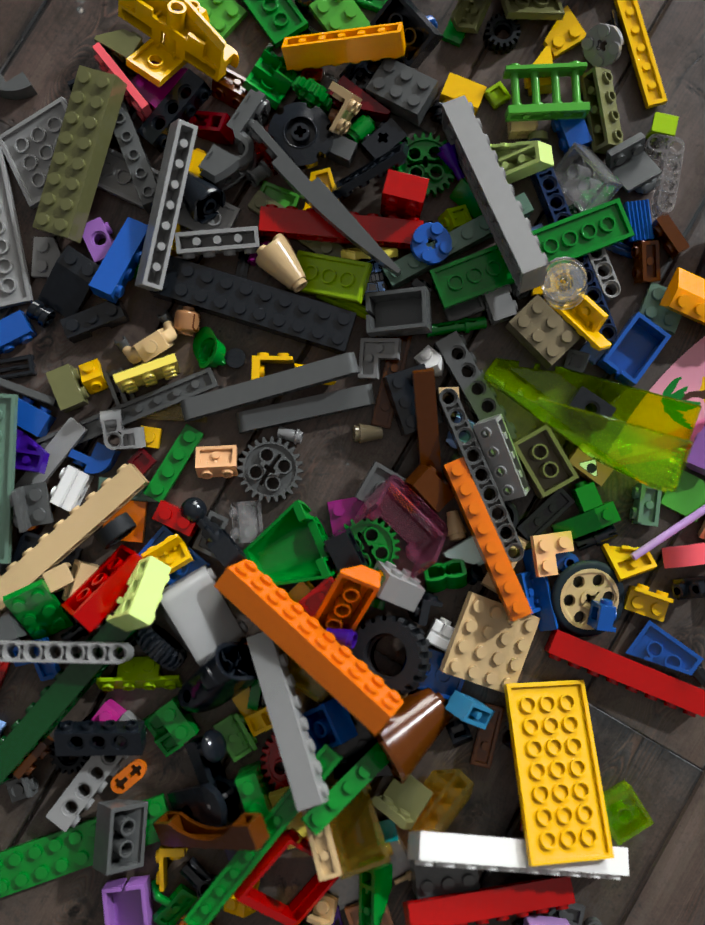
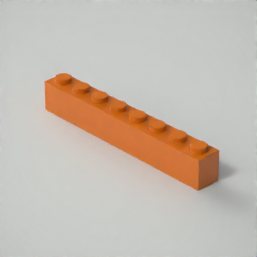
[442,457,533,621]

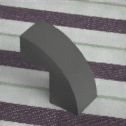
[0,72,38,100]

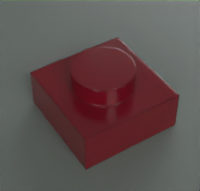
[127,448,158,475]

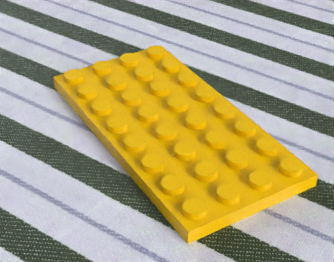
[504,680,614,866]

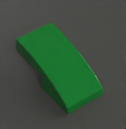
[143,709,184,757]

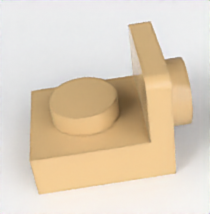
[306,893,339,925]

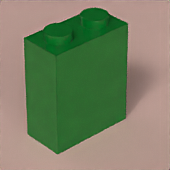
[235,760,272,817]

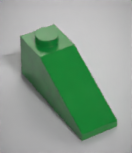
[551,501,621,539]
[359,859,393,925]

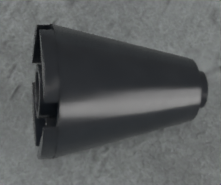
[182,171,226,224]

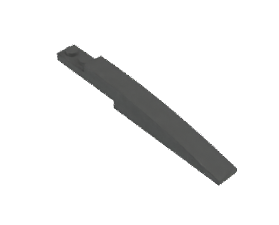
[250,120,401,277]

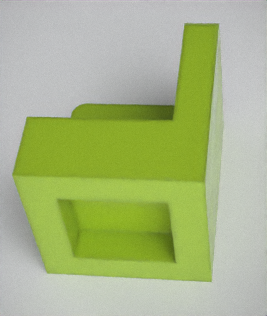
[646,112,679,144]

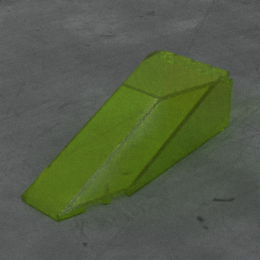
[484,358,702,492]

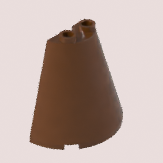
[365,688,453,784]

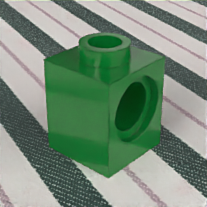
[570,480,603,513]

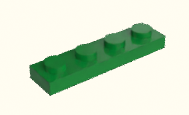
[143,424,204,503]

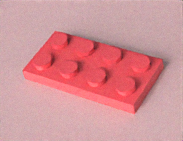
[92,42,152,122]

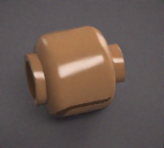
[173,306,201,336]

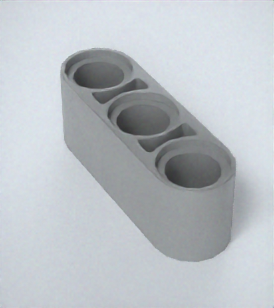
[588,248,621,303]

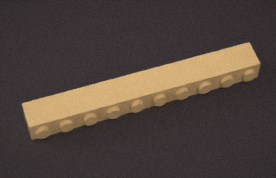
[0,463,150,616]

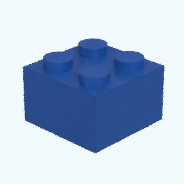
[303,698,358,755]

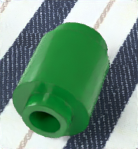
[346,115,375,144]

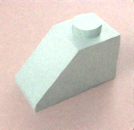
[442,536,484,566]

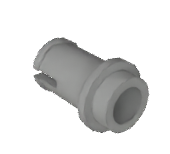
[277,426,304,445]

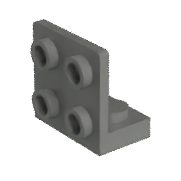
[605,132,662,193]
[9,481,54,533]

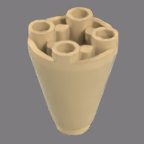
[255,233,308,293]

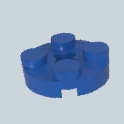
[410,222,452,265]

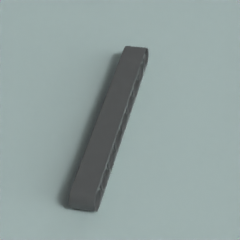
[179,352,360,422]
[437,388,524,562]

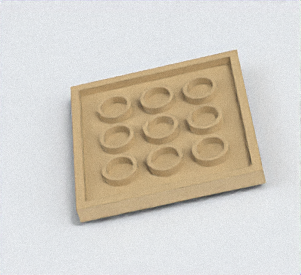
[439,591,541,693]

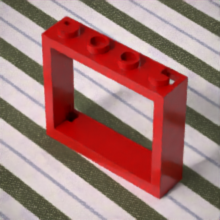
[234,828,345,925]

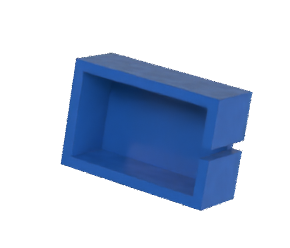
[596,312,671,388]

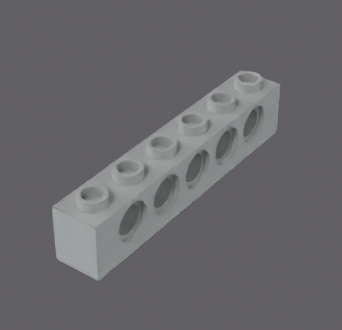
[45,710,147,832]

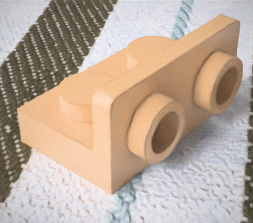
[195,445,238,479]

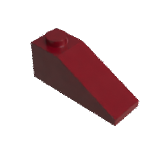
[328,75,390,122]
[188,111,235,145]

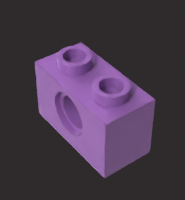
[82,217,114,266]

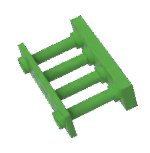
[502,61,590,122]

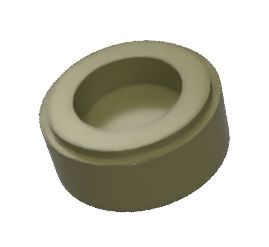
[528,130,548,143]

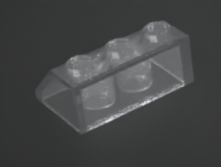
[554,142,623,212]

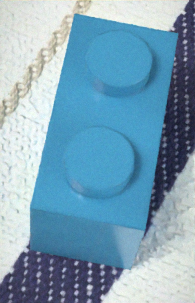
[445,690,495,730]

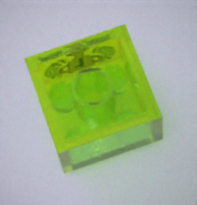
[603,780,654,846]

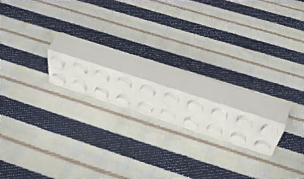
[407,831,629,880]

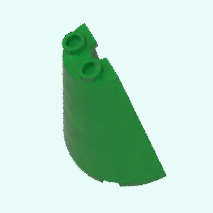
[243,500,335,586]

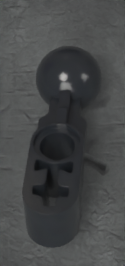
[180,497,247,569]

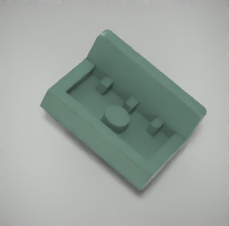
[629,483,663,527]

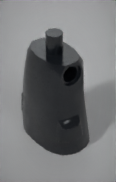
[178,642,258,714]

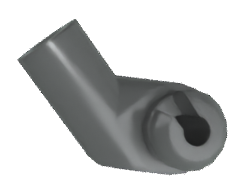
[635,177,658,194]

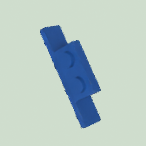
[516,549,559,631]

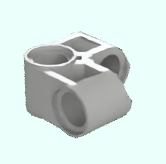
[100,409,146,450]

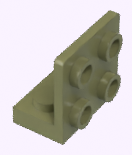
[370,775,433,830]

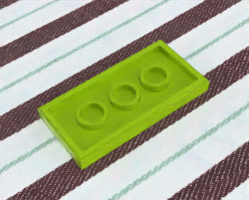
[287,250,373,304]

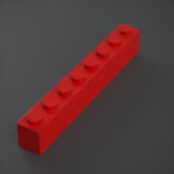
[258,204,424,250]
[544,629,705,718]
[403,875,576,925]

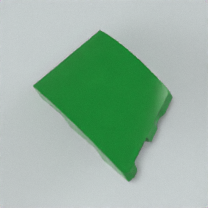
[242,43,297,110]

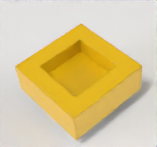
[141,426,163,449]

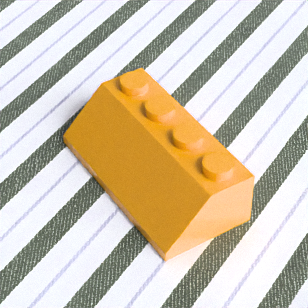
[659,267,705,326]

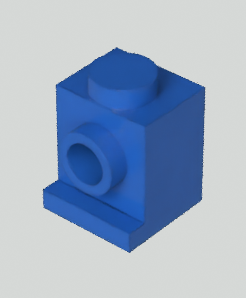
[587,598,617,632]

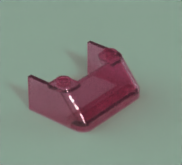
[353,475,448,578]

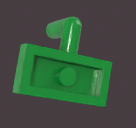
[151,879,198,925]

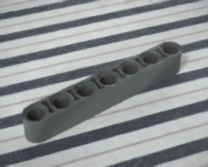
[235,384,376,434]

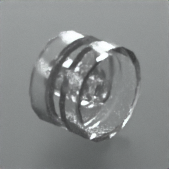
[541,256,588,310]

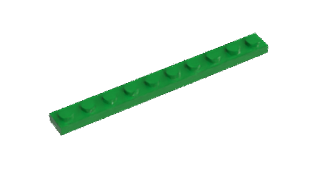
[183,743,343,925]

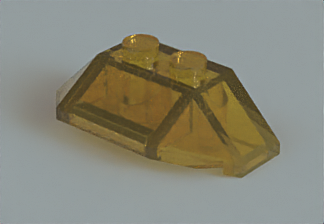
[408,769,474,834]

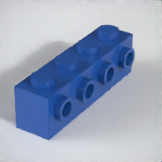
[88,217,148,304]

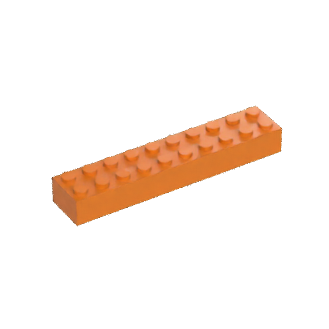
[214,559,404,736]

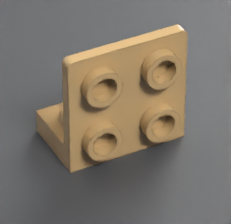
[328,81,362,136]

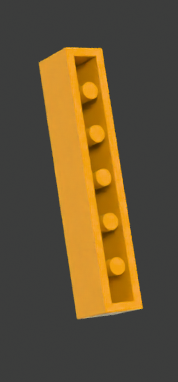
[281,22,406,71]

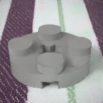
[581,23,624,67]

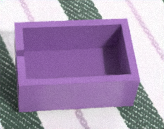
[102,875,155,925]

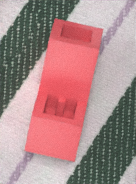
[661,542,705,568]

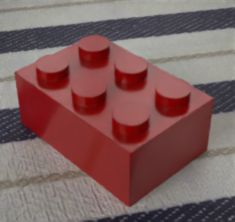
[380,169,429,220]

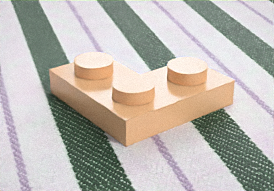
[530,531,574,577]

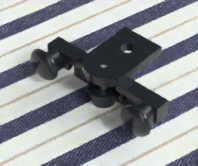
[167,730,241,862]

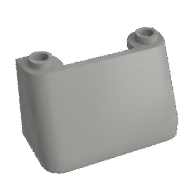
[161,564,249,667]

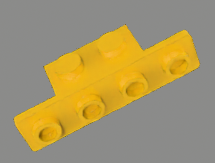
[544,290,612,351]

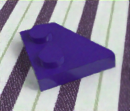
[15,429,50,474]

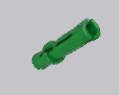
[426,316,487,338]

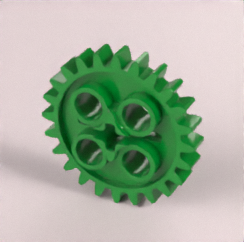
[392,132,455,199]
[338,515,401,569]

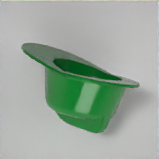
[193,327,226,368]

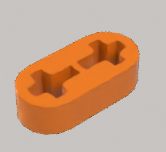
[110,759,147,794]

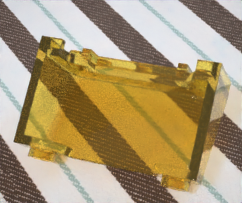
[328,782,394,880]

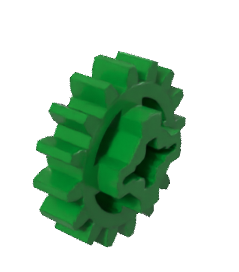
[291,76,333,113]

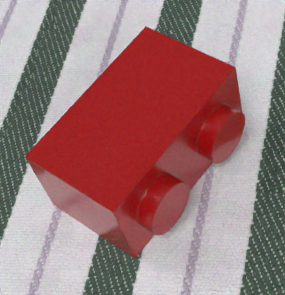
[152,500,198,537]

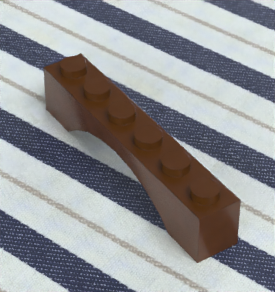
[153,811,270,852]

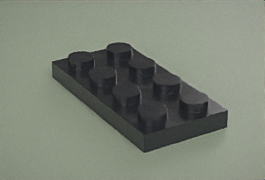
[332,141,409,199]

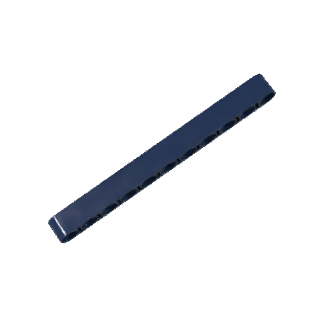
[528,138,617,342]

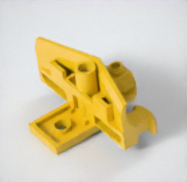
[118,0,239,88]

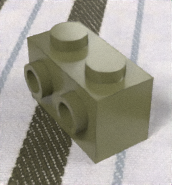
[45,364,89,413]

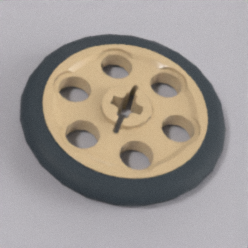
[551,560,625,637]

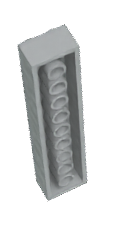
[442,95,549,293]

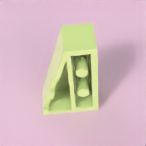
[490,141,554,184]
[106,556,171,632]

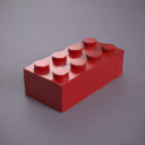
[61,544,142,632]

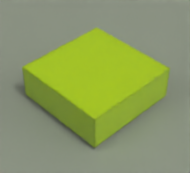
[484,81,512,110]

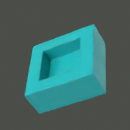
[374,819,399,845]

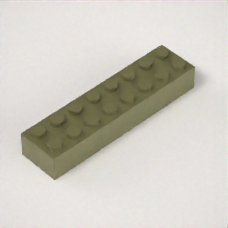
[32,65,127,243]

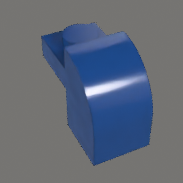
[68,442,121,475]

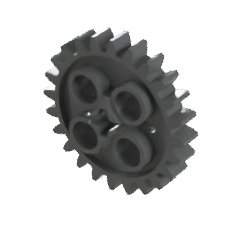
[237,436,304,503]

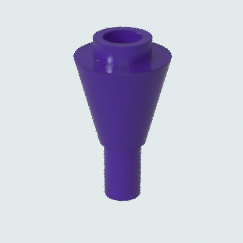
[437,142,465,181]

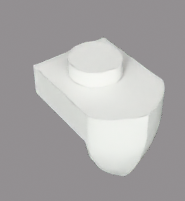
[414,345,445,376]

